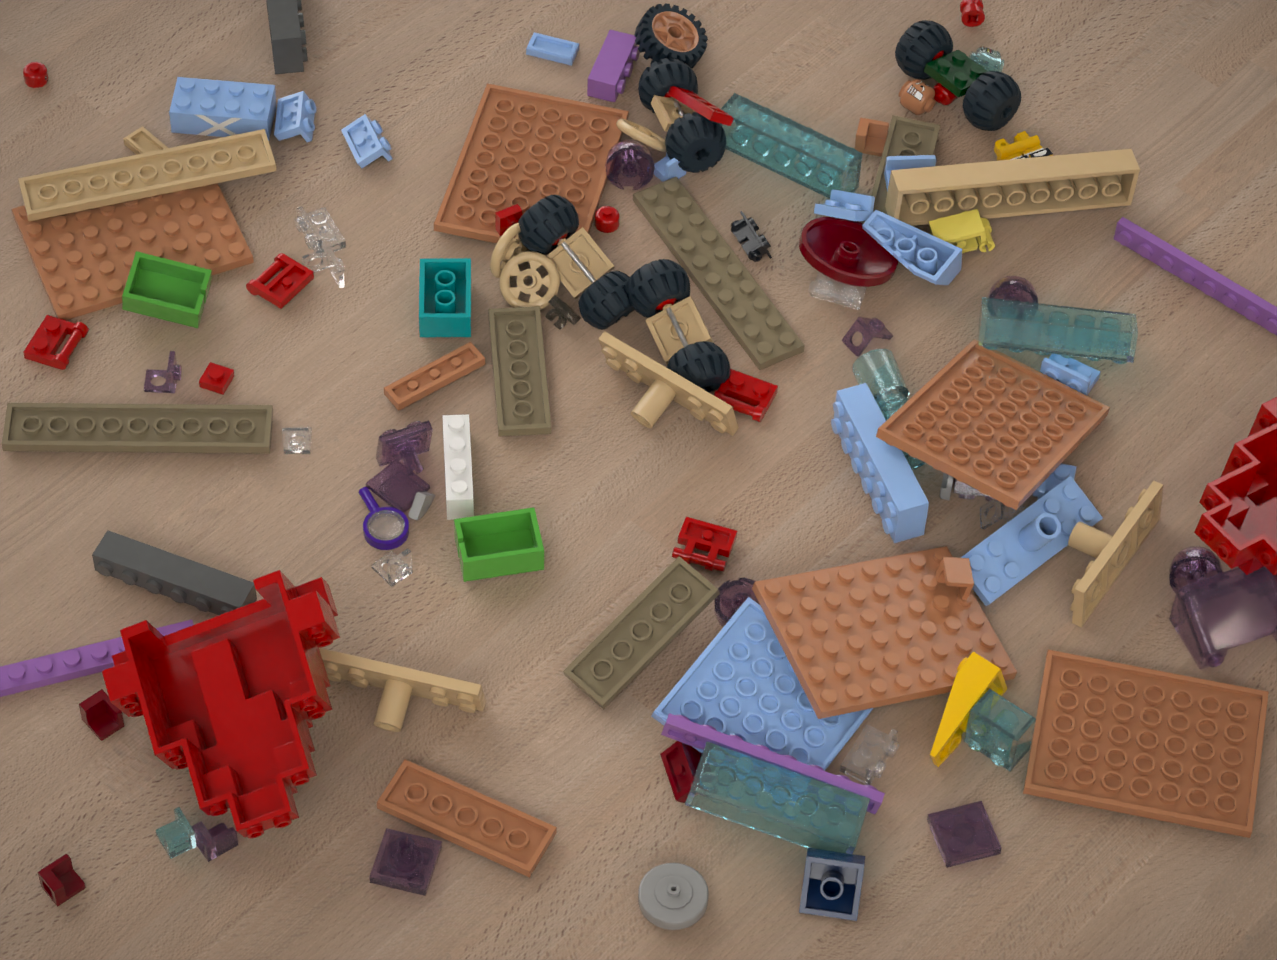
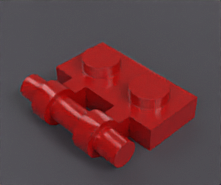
[672,517,737,572]

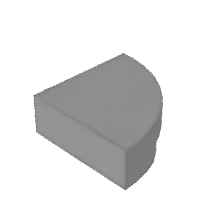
[940,473,954,500]
[409,491,435,520]

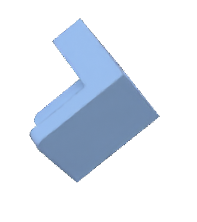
[651,152,686,182]

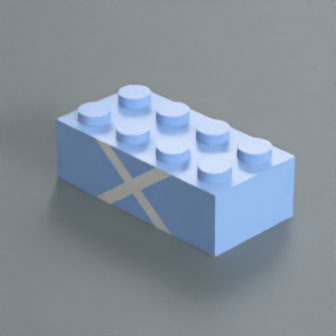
[169,77,277,141]

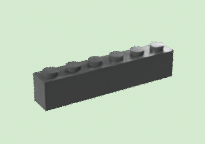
[92,530,257,615]

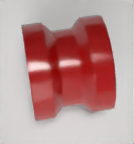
[960,0,985,27]

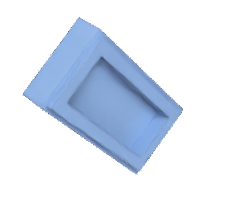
[526,32,579,66]

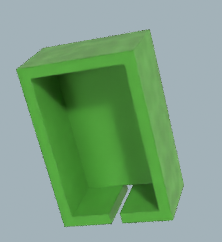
[122,251,212,328]
[454,507,544,582]

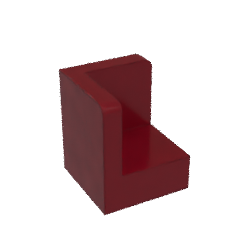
[79,689,124,741]
[38,854,86,907]

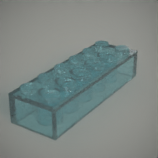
[720,93,863,199]
[978,297,1138,364]
[685,741,870,854]

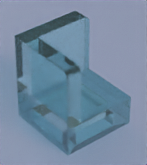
[156,807,197,859]

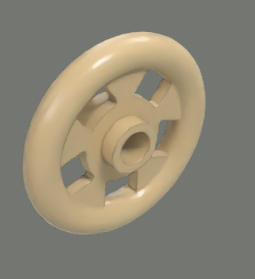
[616,119,666,152]
[490,223,527,278]
[500,251,560,310]

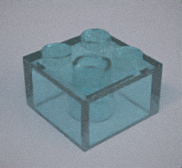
[964,689,1036,772]

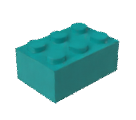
[419,258,472,337]

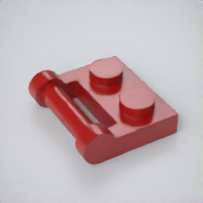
[246,253,314,309]
[23,315,89,370]
[714,369,778,422]

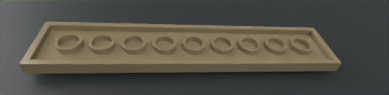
[633,177,804,370]
[2,403,273,453]

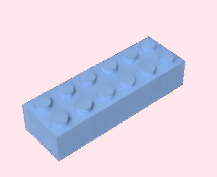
[831,383,929,543]

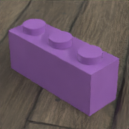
[587,30,640,102]

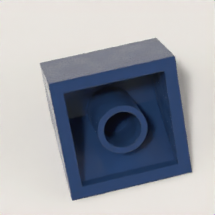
[799,848,865,921]

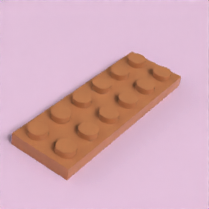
[377,759,557,878]

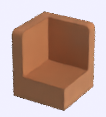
[854,117,889,157]
[935,557,974,600]

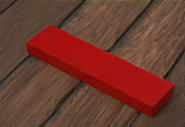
[668,86,734,126]

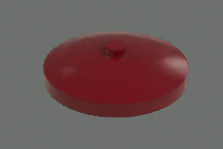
[799,216,898,287]

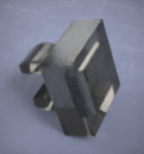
[545,295,581,330]

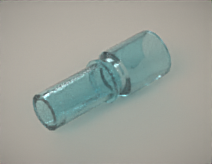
[852,349,925,470]

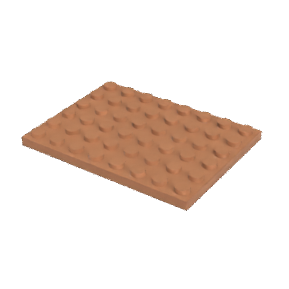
[434,83,629,250]
[11,183,254,320]
[876,339,1110,510]
[752,546,1017,719]
[1023,650,1269,838]

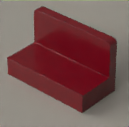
[660,741,718,803]

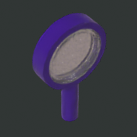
[358,487,409,550]

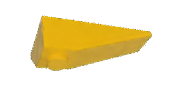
[930,652,1007,767]

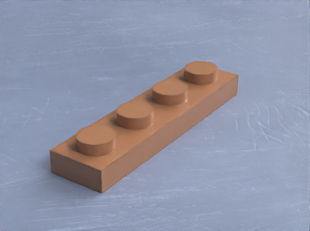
[384,342,485,411]

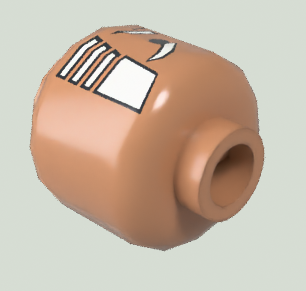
[899,79,936,115]

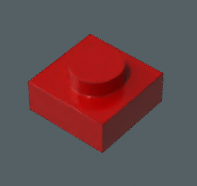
[495,204,523,236]
[199,362,235,395]

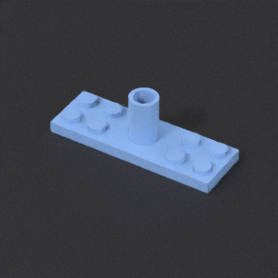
[960,476,1103,606]

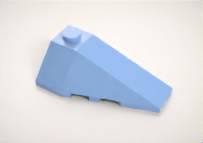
[862,210,962,285]

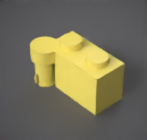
[929,209,995,253]

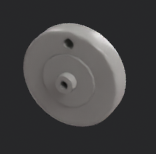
[638,863,709,930]

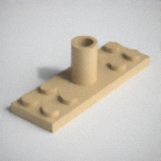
[598,331,739,436]
[1068,481,1163,627]
[319,648,486,732]

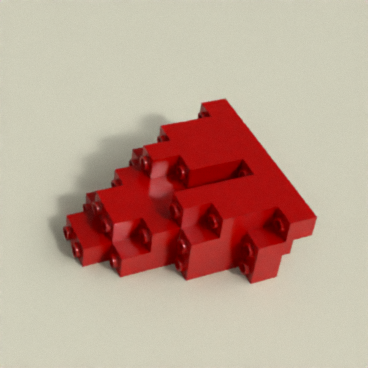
[1194,397,1277,575]
[102,570,340,839]

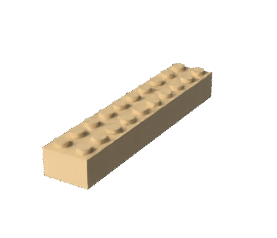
[885,149,1140,226]

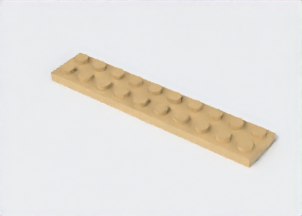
[18,129,277,221]

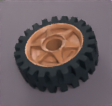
[634,3,708,68]

